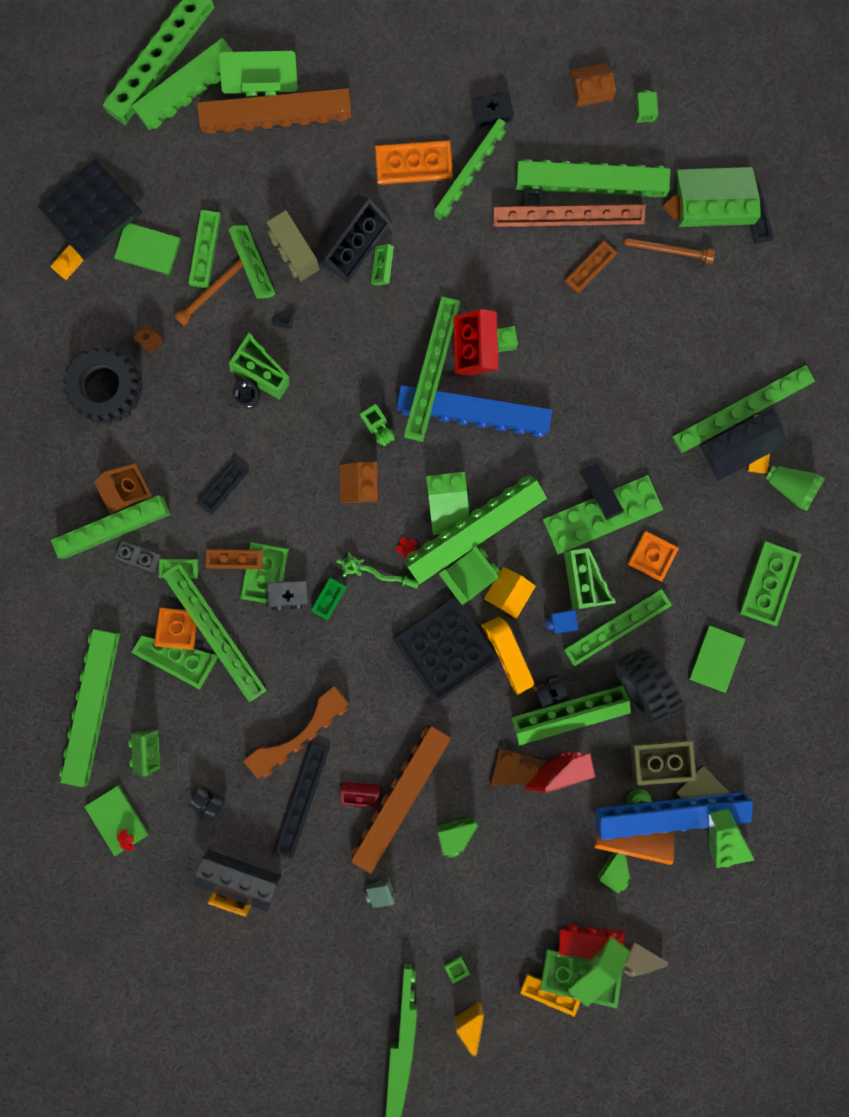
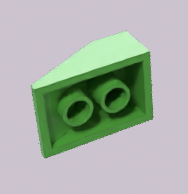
[426,472,469,535]
[128,730,160,776]

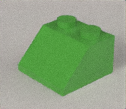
[437,816,477,857]

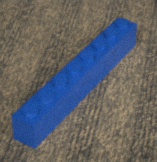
[397,385,552,437]
[595,792,753,840]

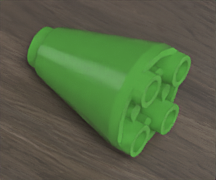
[766,465,825,511]

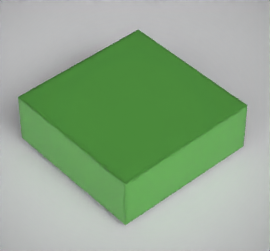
[444,956,470,983]

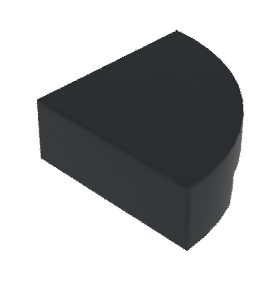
[273,310,296,329]

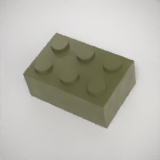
[266,211,320,282]
[630,739,696,785]

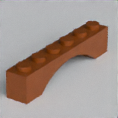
[244,686,349,779]

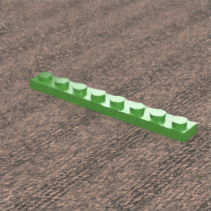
[404,297,460,442]
[672,365,815,454]
[162,564,266,703]

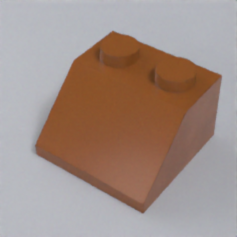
[569,63,616,107]
[340,462,378,503]
[94,463,152,515]

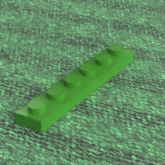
[434,118,506,220]
[564,589,672,666]

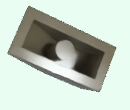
[623,943,668,977]

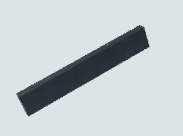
[274,741,330,859]

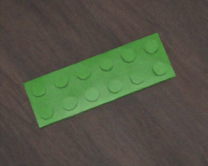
[543,475,663,555]

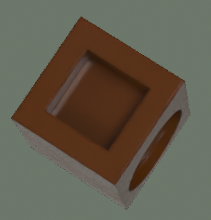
[133,324,165,355]

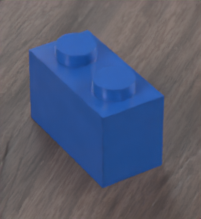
[545,610,578,634]

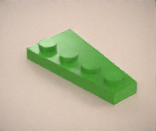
[131,636,218,690]

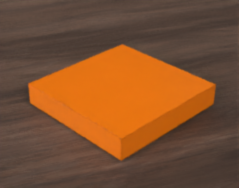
[627,531,679,582]
[154,607,197,650]

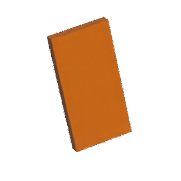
[375,141,453,184]
[595,831,675,865]

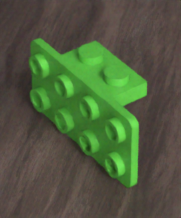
[219,51,298,96]

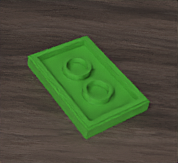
[114,224,181,275]
[240,542,289,603]
[689,626,745,693]
[85,785,149,856]

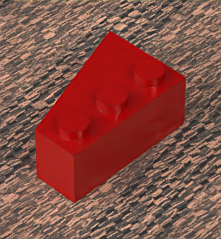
[559,924,625,959]

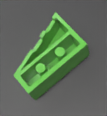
[564,548,616,609]

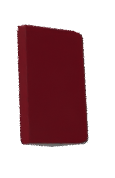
[340,782,380,808]

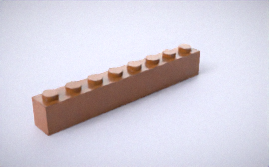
[198,88,352,134]
[350,725,451,873]

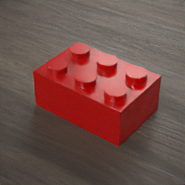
[453,309,499,375]

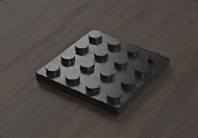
[38,159,143,261]
[393,596,500,704]

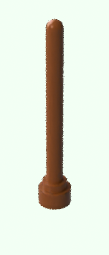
[624,238,715,264]
[173,259,243,327]

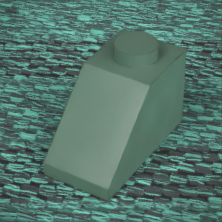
[364,877,395,908]

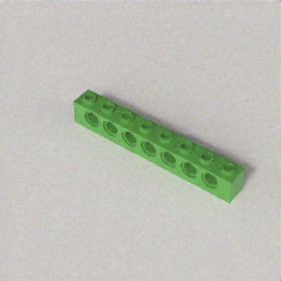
[103,0,214,125]

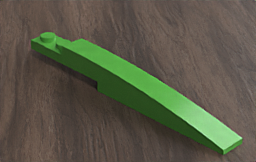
[386,964,417,1117]

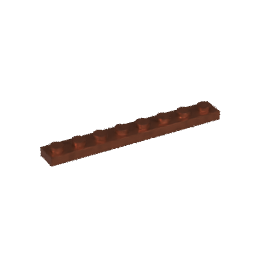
[493,204,646,227]

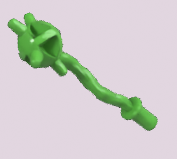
[336,552,419,588]

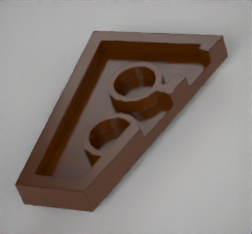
[490,748,549,786]

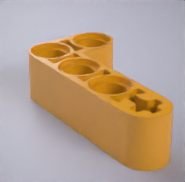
[481,616,535,695]

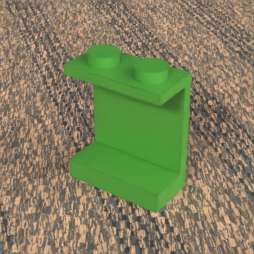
[439,546,500,605]

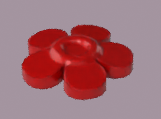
[396,537,418,559]
[117,829,134,851]

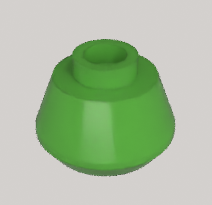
[626,789,652,805]

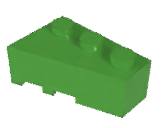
[229,333,289,400]
[709,809,754,868]
[568,937,631,1006]

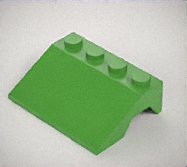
[676,167,761,227]

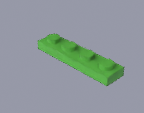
[188,210,221,289]
[228,225,275,299]

